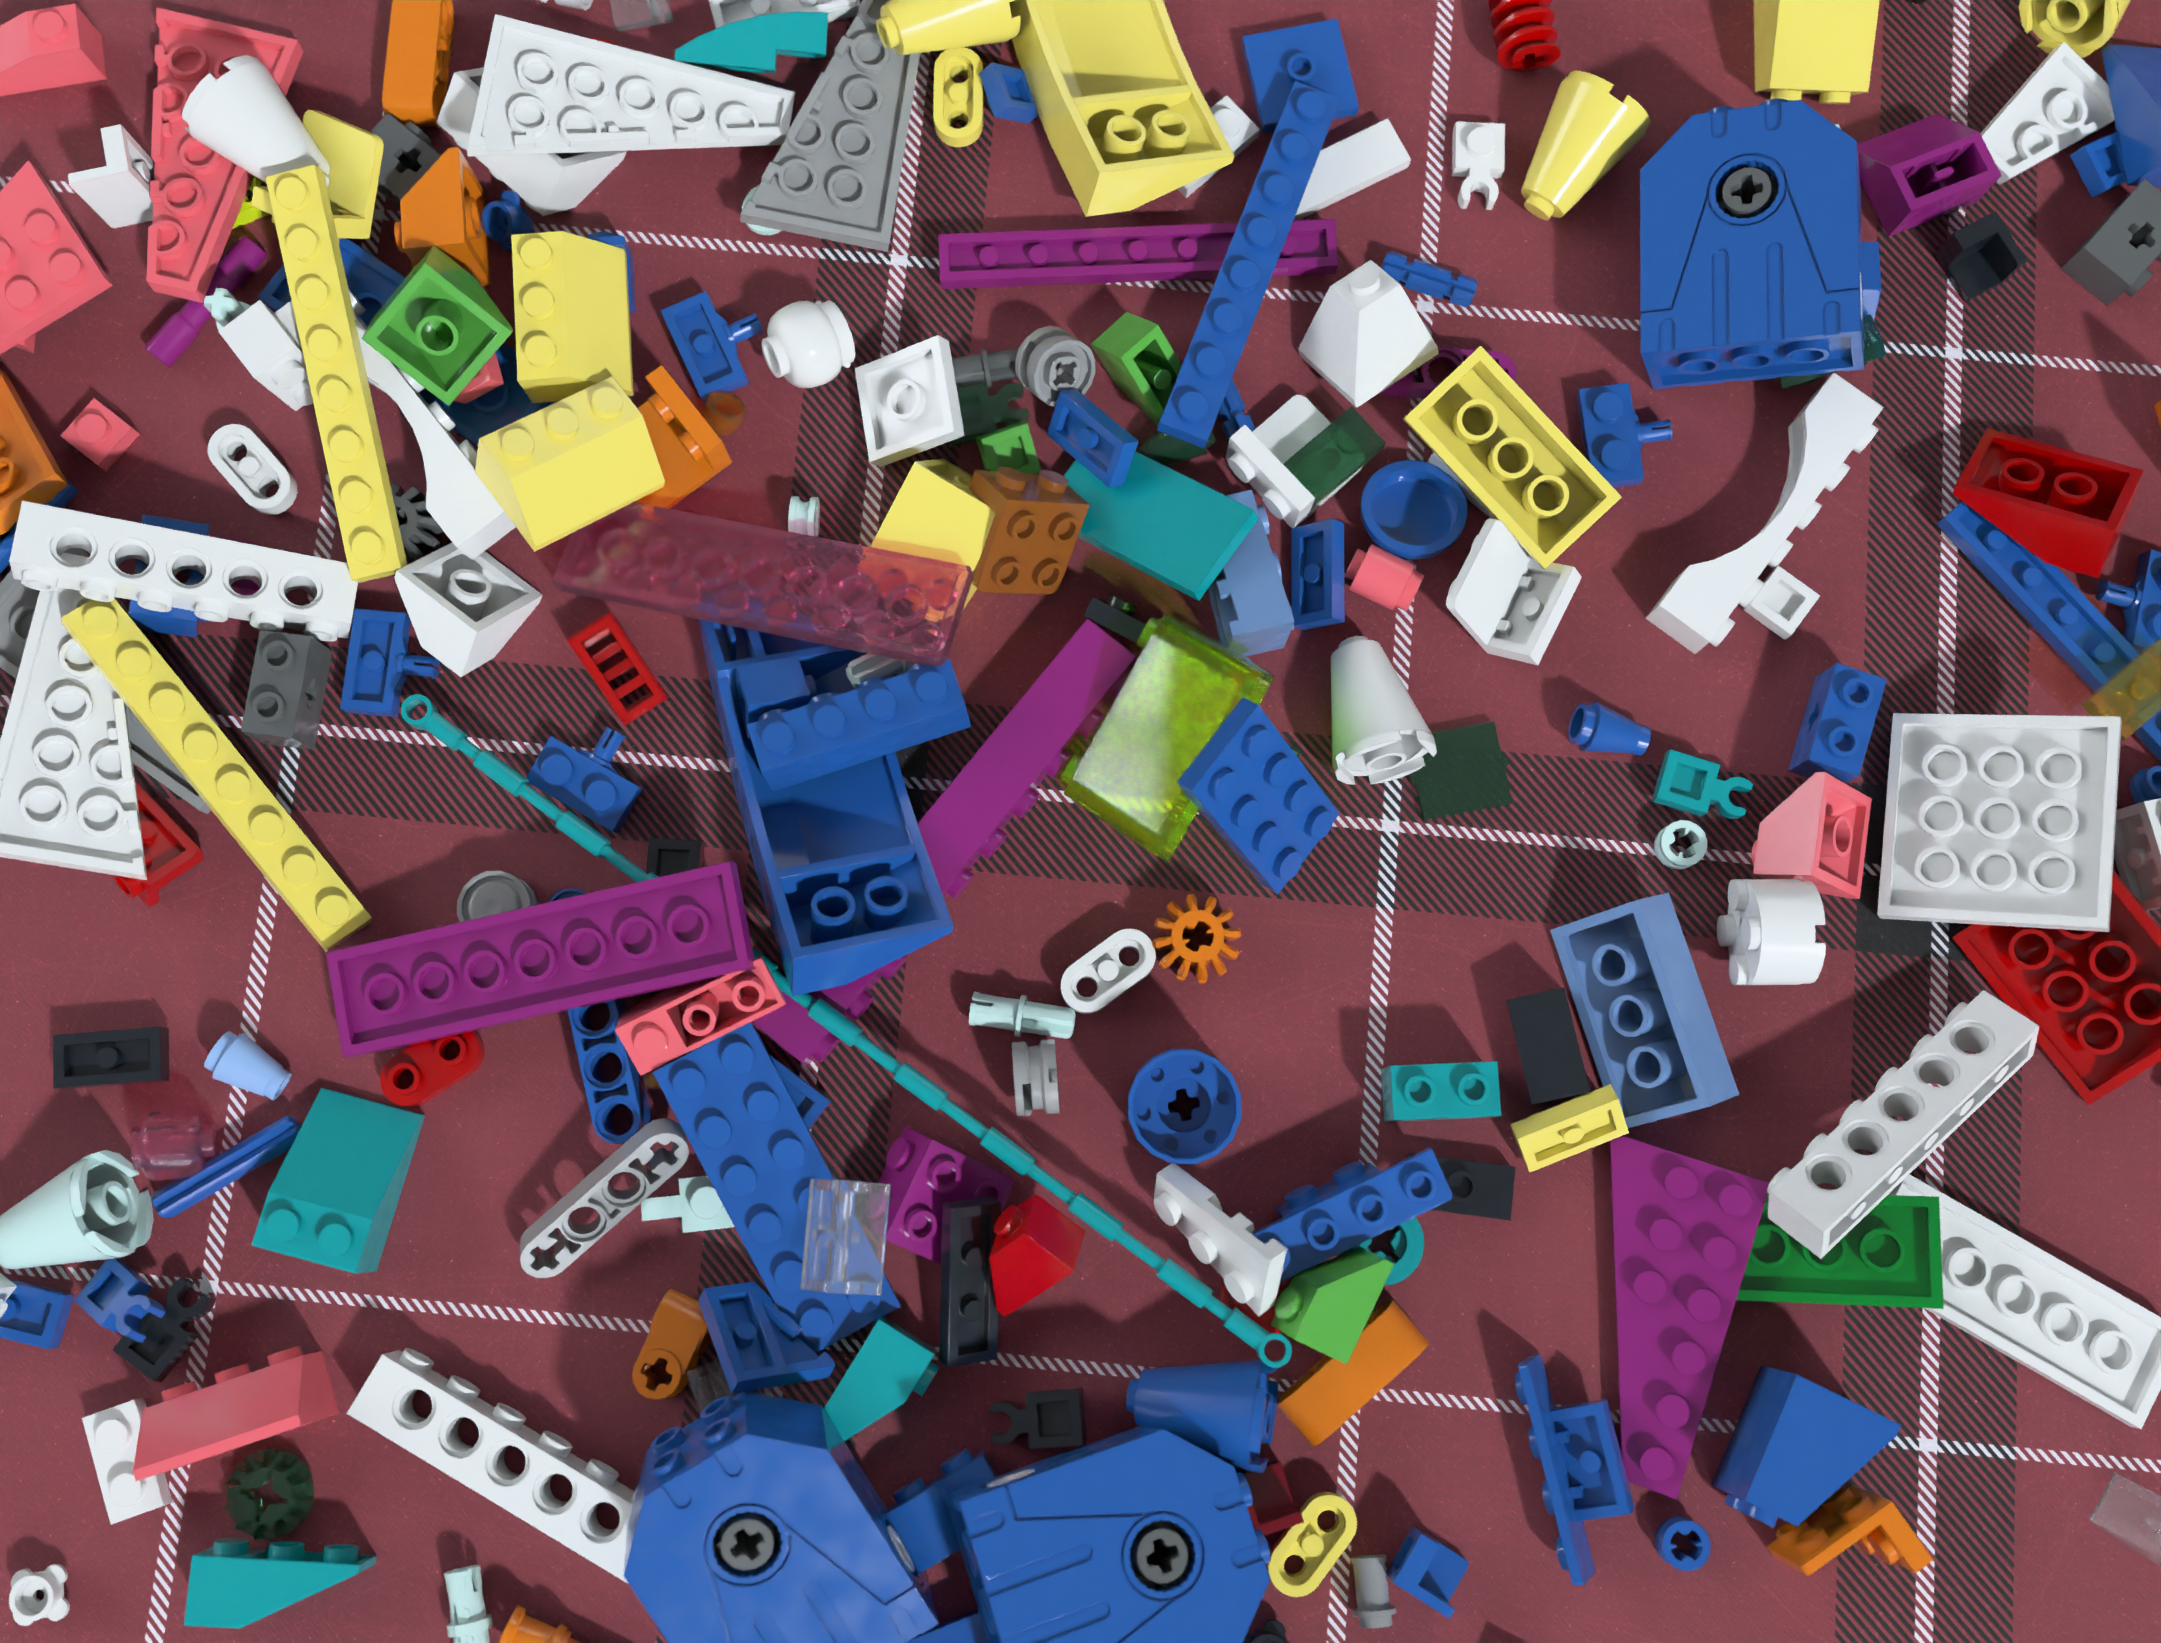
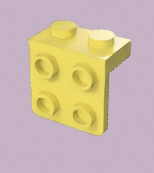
[251,110,384,242]

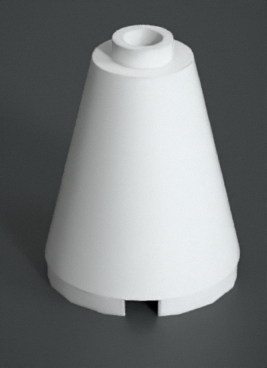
[182,55,330,187]
[1331,636,1437,785]

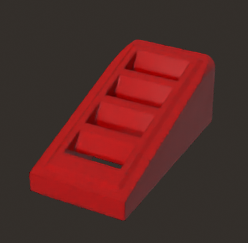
[566,612,668,726]

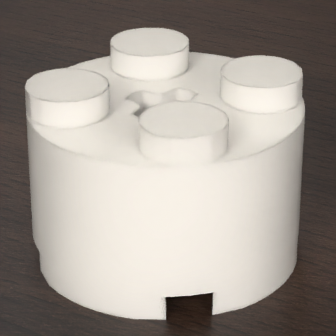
[1716,879,1826,985]

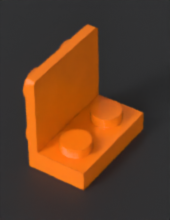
[635,365,732,520]
[1767,1485,1933,1576]

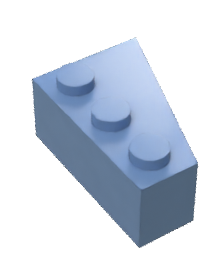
[1207,490,1295,661]

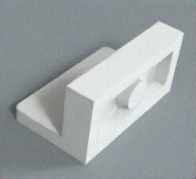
[68,124,155,228]

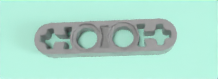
[519,1118,689,1278]

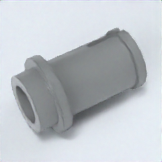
[1351,1554,1397,1628]

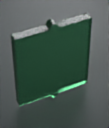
[1409,722,1513,821]

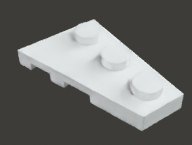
[1980,42,2115,185]
[1153,1163,1287,1317]

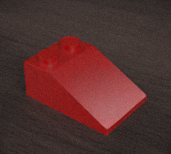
[1953,428,2144,578]

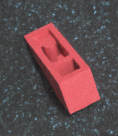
[0,3,107,96]

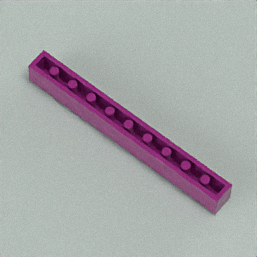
[753,618,1137,1066]

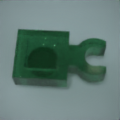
[947,383,1029,447]

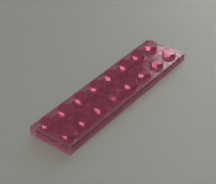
[552,502,974,668]

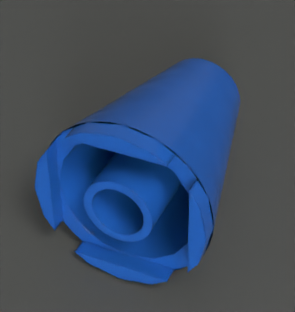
[1126,1360,1278,1473]

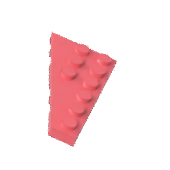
[0,160,113,354]

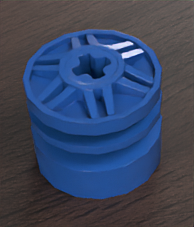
[1128,1048,1241,1164]

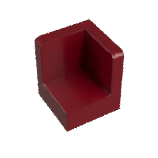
[1236,1460,1304,1535]

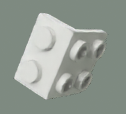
[1225,395,1364,528]
[1446,518,1582,665]

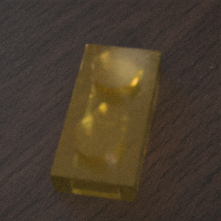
[2080,638,2161,742]

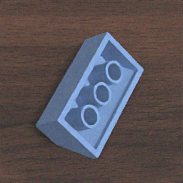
[1550,893,1739,1128]

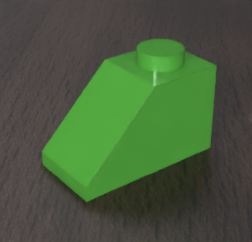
[1090,312,1182,426]
[1270,1247,1394,1365]

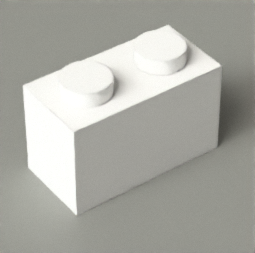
[218,300,313,411]

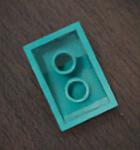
[251,1088,425,1274]

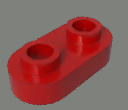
[380,1031,485,1107]

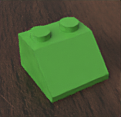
[362,245,513,406]

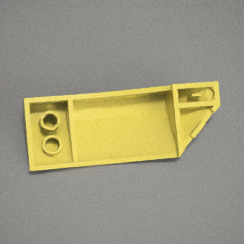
[1009,0,1235,217]

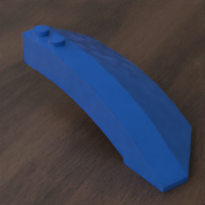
[694,590,954,996]

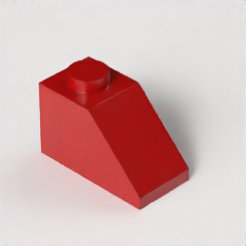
[989,1194,1085,1317]

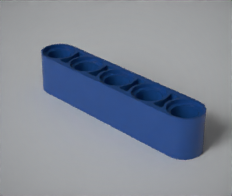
[550,888,652,1144]

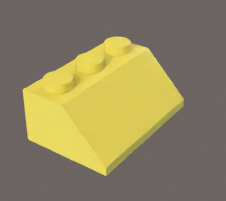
[511,231,634,403]
[475,376,665,552]

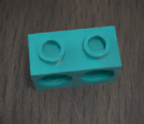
[1381,1061,1501,1122]

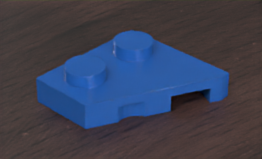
[698,1282,835,1394]

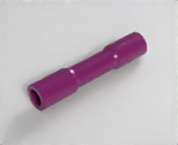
[144,235,267,368]

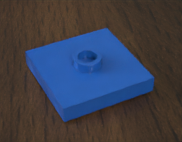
[1241,18,1359,133]

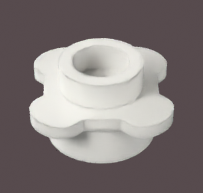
[9,1564,70,1626]

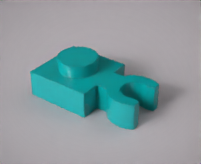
[1652,749,1753,819]

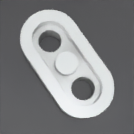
[208,424,298,515]
[1061,929,1156,1014]

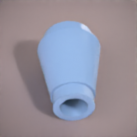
[204,1031,292,1101]

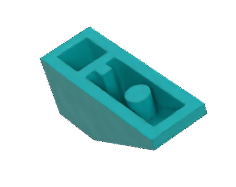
[824,1316,939,1441]

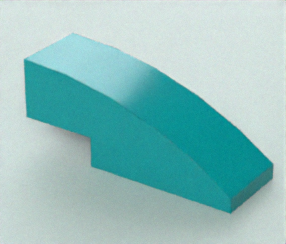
[675,12,828,75]

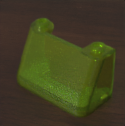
[1060,613,1277,862]

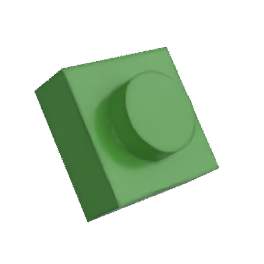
[975,422,1041,474]

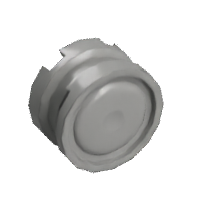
[1015,326,1096,407]
[457,871,539,922]
[1012,1039,1060,1116]

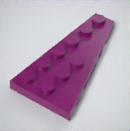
[1610,1136,1769,1500]

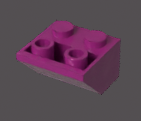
[1857,114,2002,237]

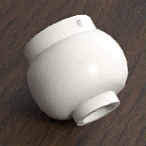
[762,300,855,388]

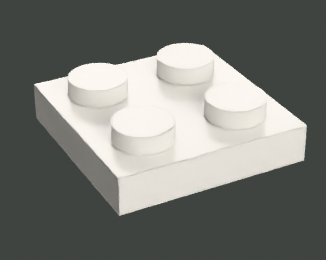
[855,335,965,467]

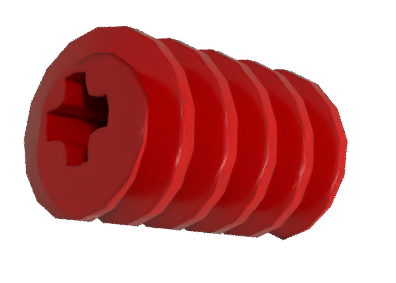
[1487,0,1561,72]

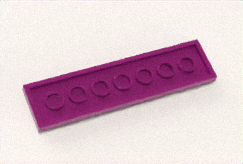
[326,861,756,1058]

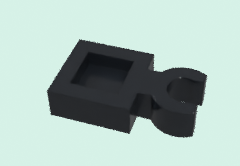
[112,1278,216,1382]
[989,1388,1087,1449]

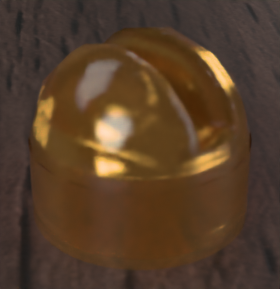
[703,391,746,436]

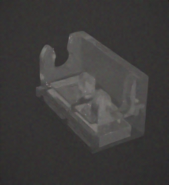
[800,1178,891,1295]

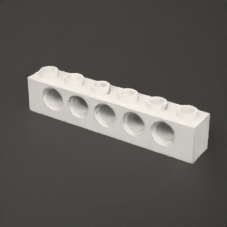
[9,501,358,642]
[1767,990,2039,1259]
[347,1348,637,1583]

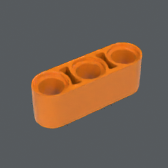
[382,0,454,128]
[1276,1299,1429,1447]

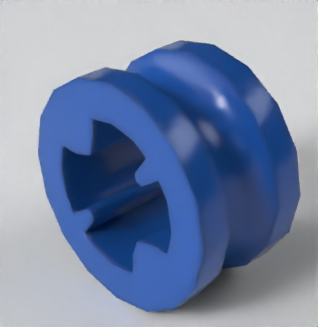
[1655,1516,1711,1571]

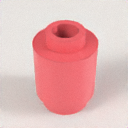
[1344,544,1424,612]

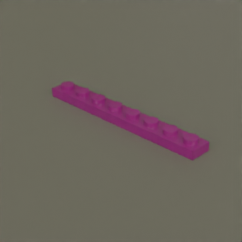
[938,219,1338,289]

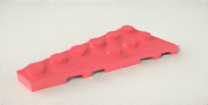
[146,7,303,303]

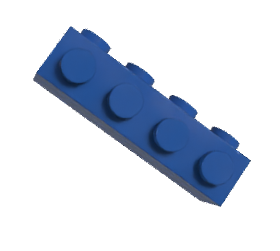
[747,659,971,792]

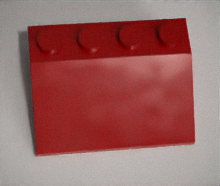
[1952,869,2161,1106]

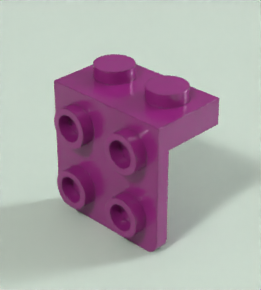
[859,1126,1013,1264]

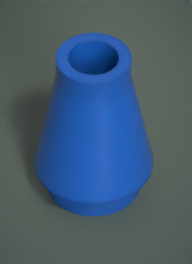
[1568,701,1651,756]

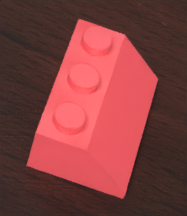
[133,1346,339,1481]

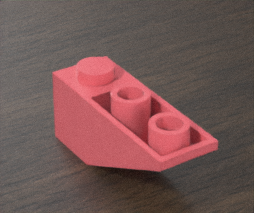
[614,956,786,1076]

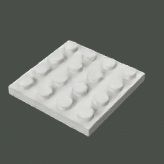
[1877,713,2122,932]

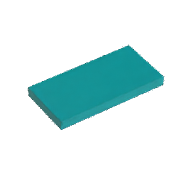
[1064,451,1259,601]

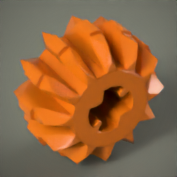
[1152,894,1241,984]

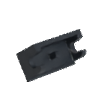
[1506,987,1590,1104]

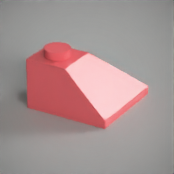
[1751,772,1872,899]

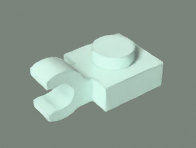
[641,1176,734,1233]

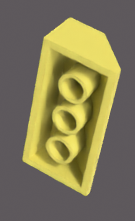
[1403,346,1622,569]

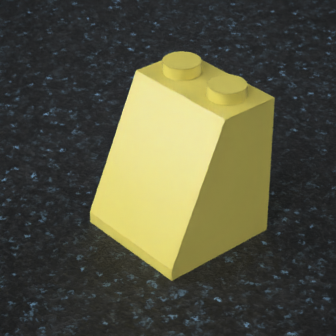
[1754,0,1880,104]
[858,458,995,624]

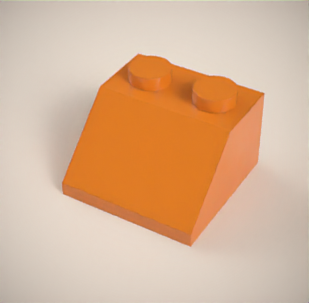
[394,147,492,287]

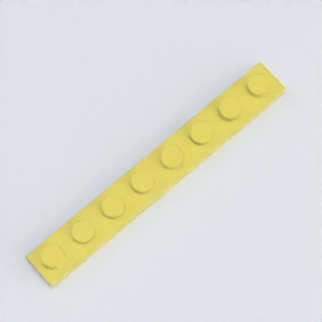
[265,164,407,583]
[61,599,372,953]

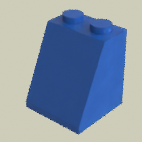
[1711,1365,1901,1528]

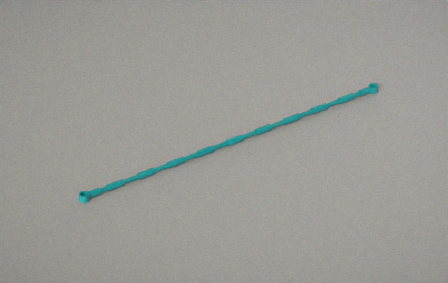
[401,694,1292,1368]

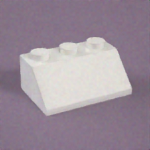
[437,67,627,216]

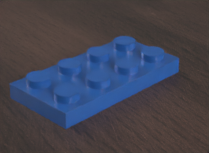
[1176,697,1340,894]

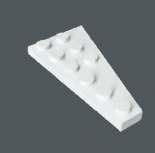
[467,14,795,156]
[0,552,147,880]

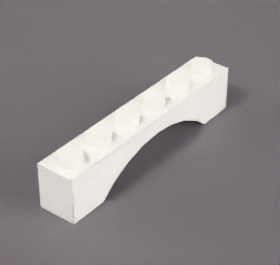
[274,288,516,560]
[1646,372,1884,654]

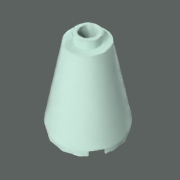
[0,1150,154,1269]

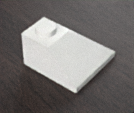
[1298,260,1439,408]
[394,543,543,677]

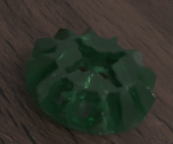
[223,1448,314,1540]

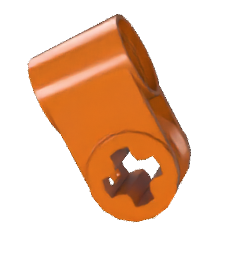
[632,1289,711,1400]

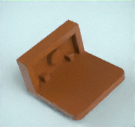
[969,467,1090,594]

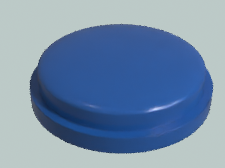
[1360,460,1467,560]

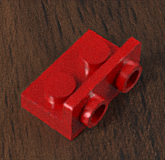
[113,781,203,908]

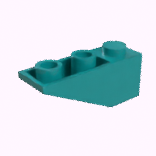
[184,1538,377,1629]

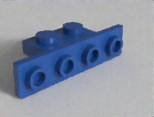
[1252,1148,1453,1282]
[1515,1353,1635,1586]

